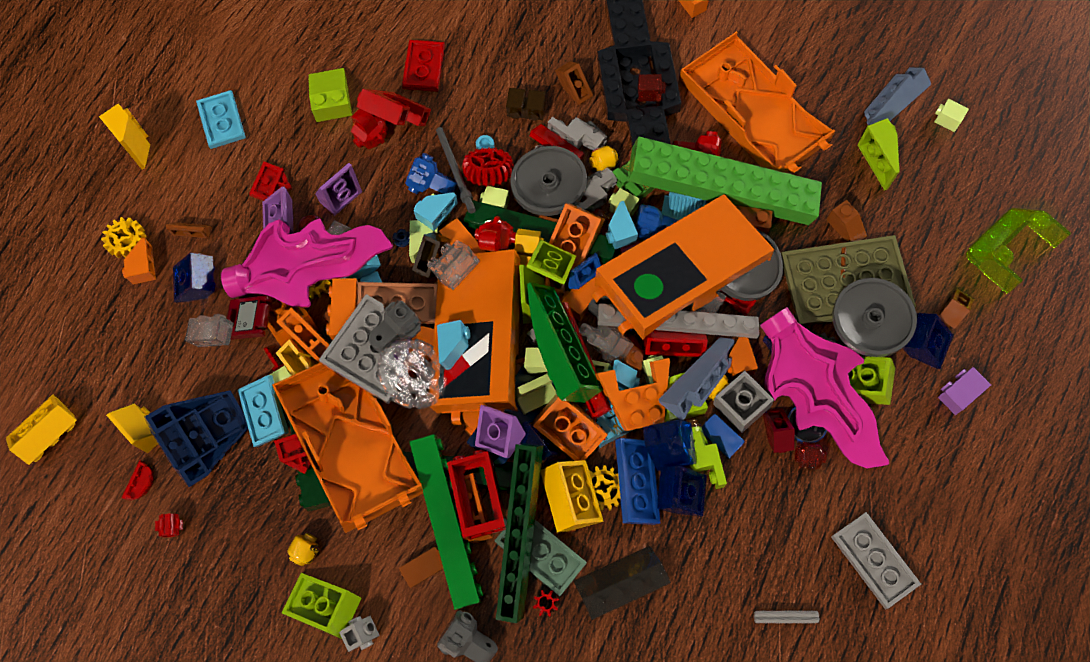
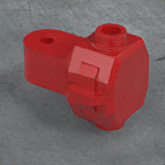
[351,108,388,149]
[673,131,722,157]
[475,216,516,252]

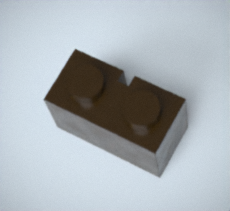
[506,88,546,121]
[412,232,451,278]

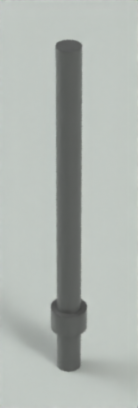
[436,127,476,213]

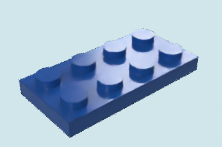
[615,438,660,525]

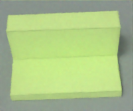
[515,374,556,415]

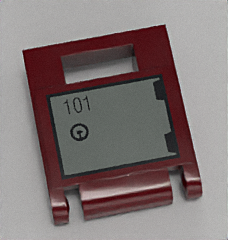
[224,296,271,340]

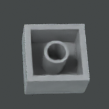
[713,371,774,433]

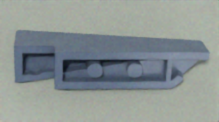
[864,67,931,126]
[658,338,734,420]

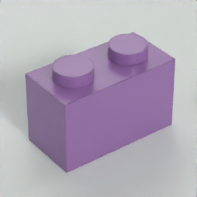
[938,367,991,415]

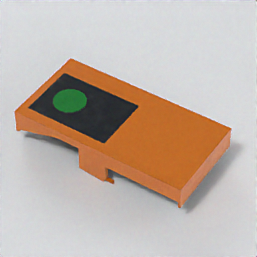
[592,194,774,340]

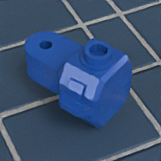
[406,153,457,194]
[633,204,679,240]

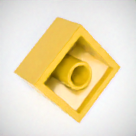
[106,404,158,453]

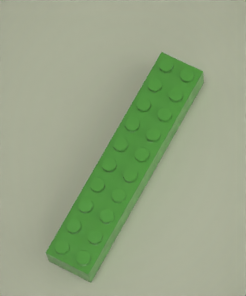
[627,137,822,225]

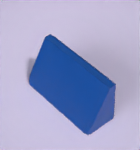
[568,253,601,289]
[702,413,745,459]

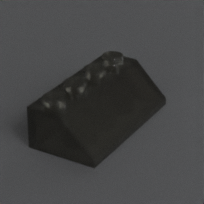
[573,546,671,621]

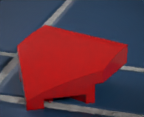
[249,161,292,201]
[274,434,311,474]

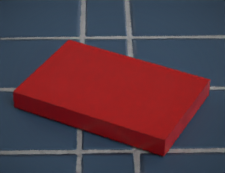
[402,40,445,92]

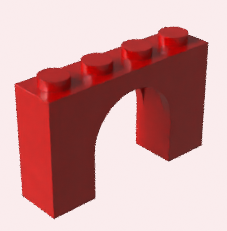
[356,89,431,126]

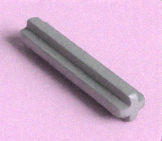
[754,611,819,623]

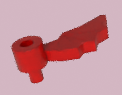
[264,347,286,372]

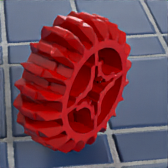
[462,147,513,187]

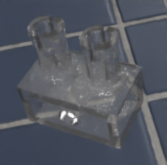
[427,240,480,290]
[579,323,634,363]

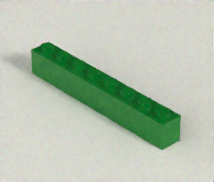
[409,434,484,610]

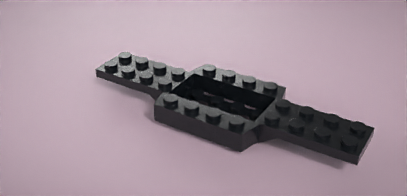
[597,0,681,147]

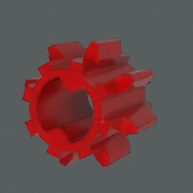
[155,513,183,538]
[533,590,559,617]

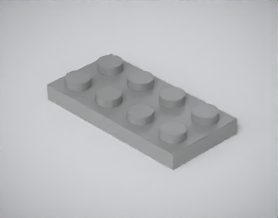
[831,512,921,609]

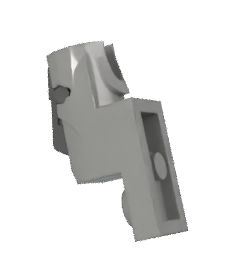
[548,117,607,150]
[575,167,617,213]

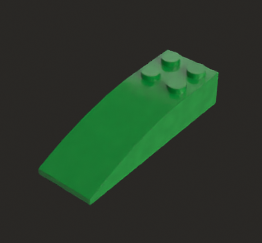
[527,282,603,403]

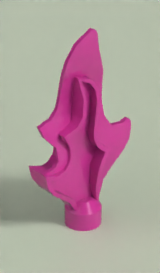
[221,219,393,308]
[760,307,889,468]

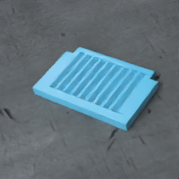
[662,192,708,220]

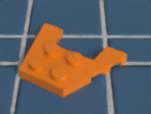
[595,358,670,431]

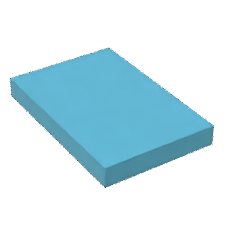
[196,90,246,149]
[237,375,289,447]

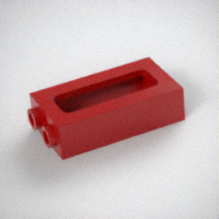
[447,450,507,540]

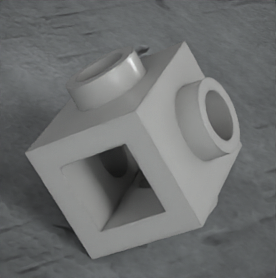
[339,616,380,652]

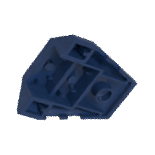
[144,390,248,487]

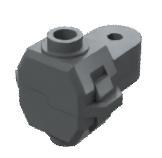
[369,301,421,352]
[437,610,498,662]

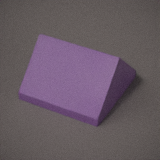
[262,187,294,234]
[475,405,526,458]

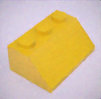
[99,104,150,170]
[6,394,77,465]
[540,460,603,532]

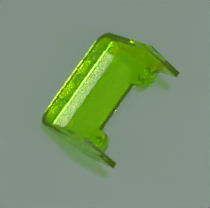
[966,208,1071,294]

